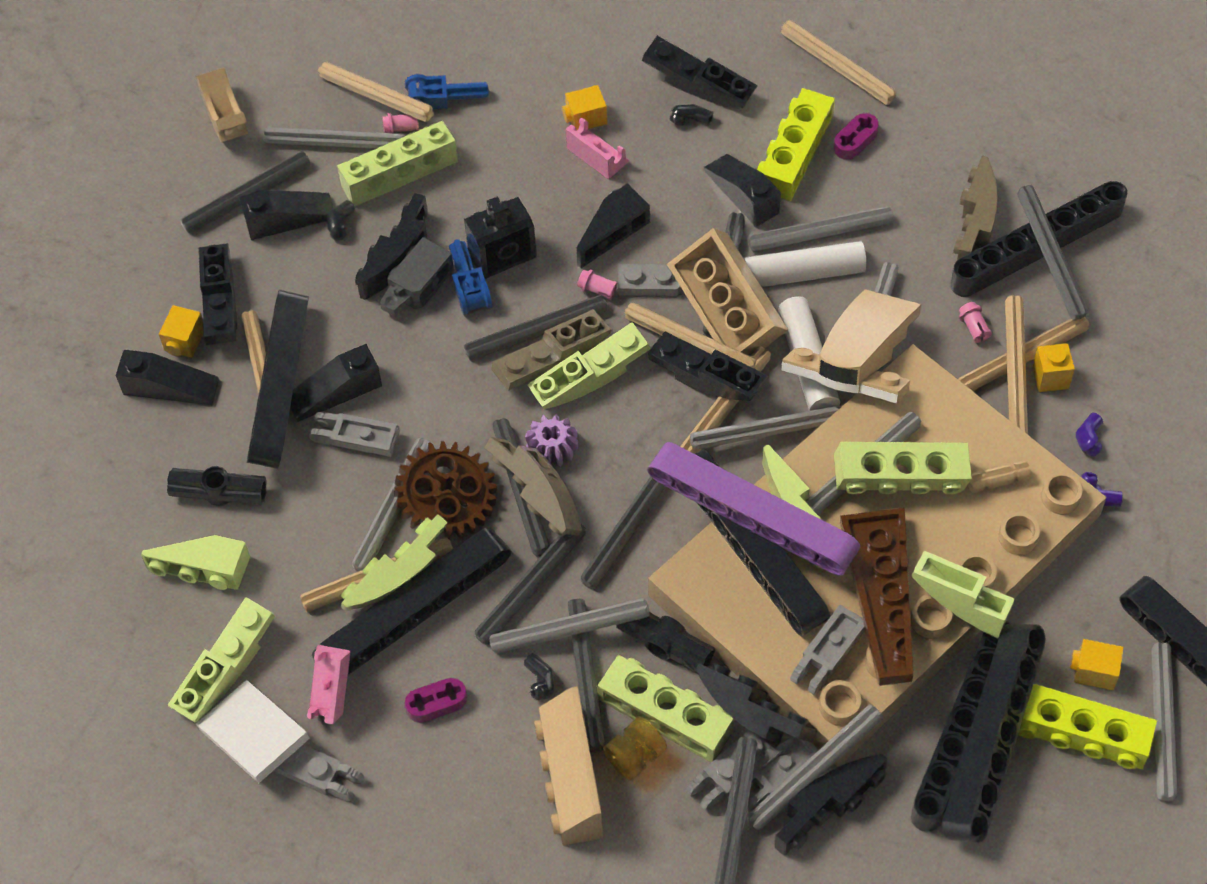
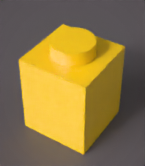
[562,85,607,130]
[159,305,204,358]
[1032,343,1075,392]
[1070,639,1123,691]

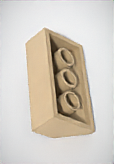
[667,228,788,355]
[534,687,603,846]

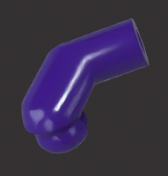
[1075,412,1104,457]
[1081,472,1122,507]

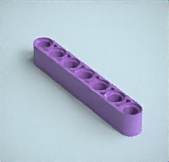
[647,442,861,576]

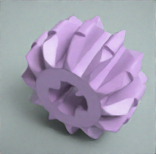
[525,414,578,467]

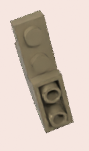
[953,155,997,260]
[491,309,611,391]
[485,437,582,536]

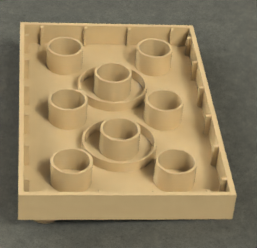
[648,344,1106,767]

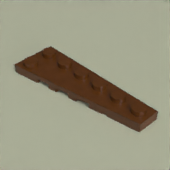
[840,508,913,686]

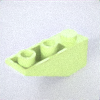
[141,535,250,590]

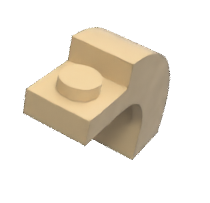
[195,68,249,142]

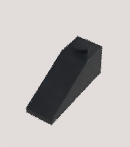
[704,154,781,227]
[576,183,650,268]
[239,190,333,240]
[290,344,382,422]
[116,350,219,406]

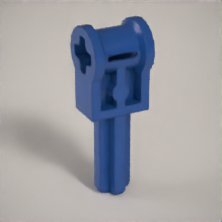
[405,74,489,109]
[449,239,493,316]

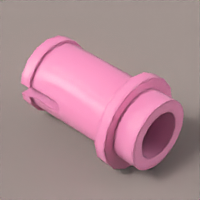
[382,113,419,133]
[577,269,618,300]
[959,302,992,343]

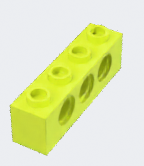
[757,88,835,201]
[1018,684,1157,769]

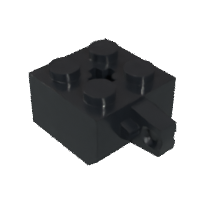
[464,196,537,279]

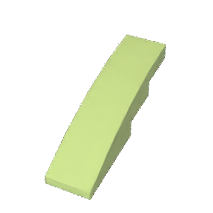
[762,444,822,571]

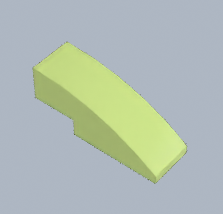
[912,551,1015,638]

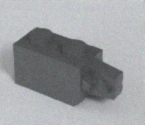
[380,237,454,317]

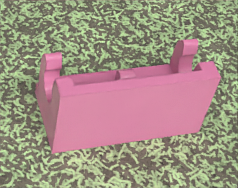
[566,118,628,180]
[307,645,351,724]

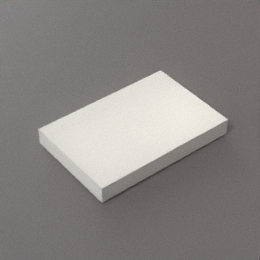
[196,680,310,783]

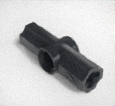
[167,466,267,506]
[616,612,715,672]

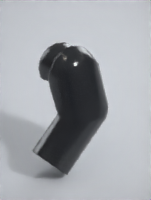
[670,104,714,125]
[326,200,355,240]
[524,653,554,701]

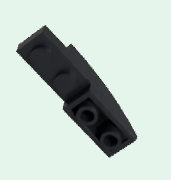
[642,35,758,108]
[355,193,428,300]
[199,243,238,345]
[648,331,768,401]
[696,662,818,743]
[774,754,888,856]

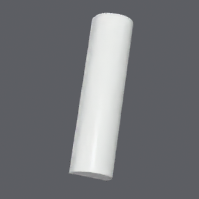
[743,241,866,287]
[778,296,840,411]

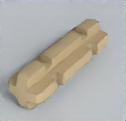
[968,461,1031,493]

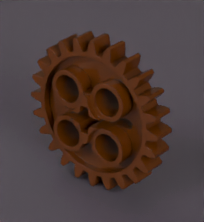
[394,441,497,540]

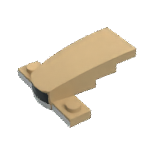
[781,289,921,403]

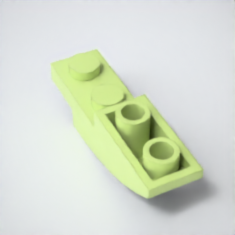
[527,322,650,409]
[341,514,448,611]
[168,597,275,723]

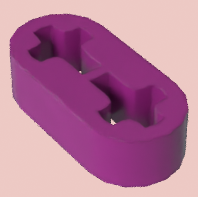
[834,113,879,160]
[405,678,467,723]

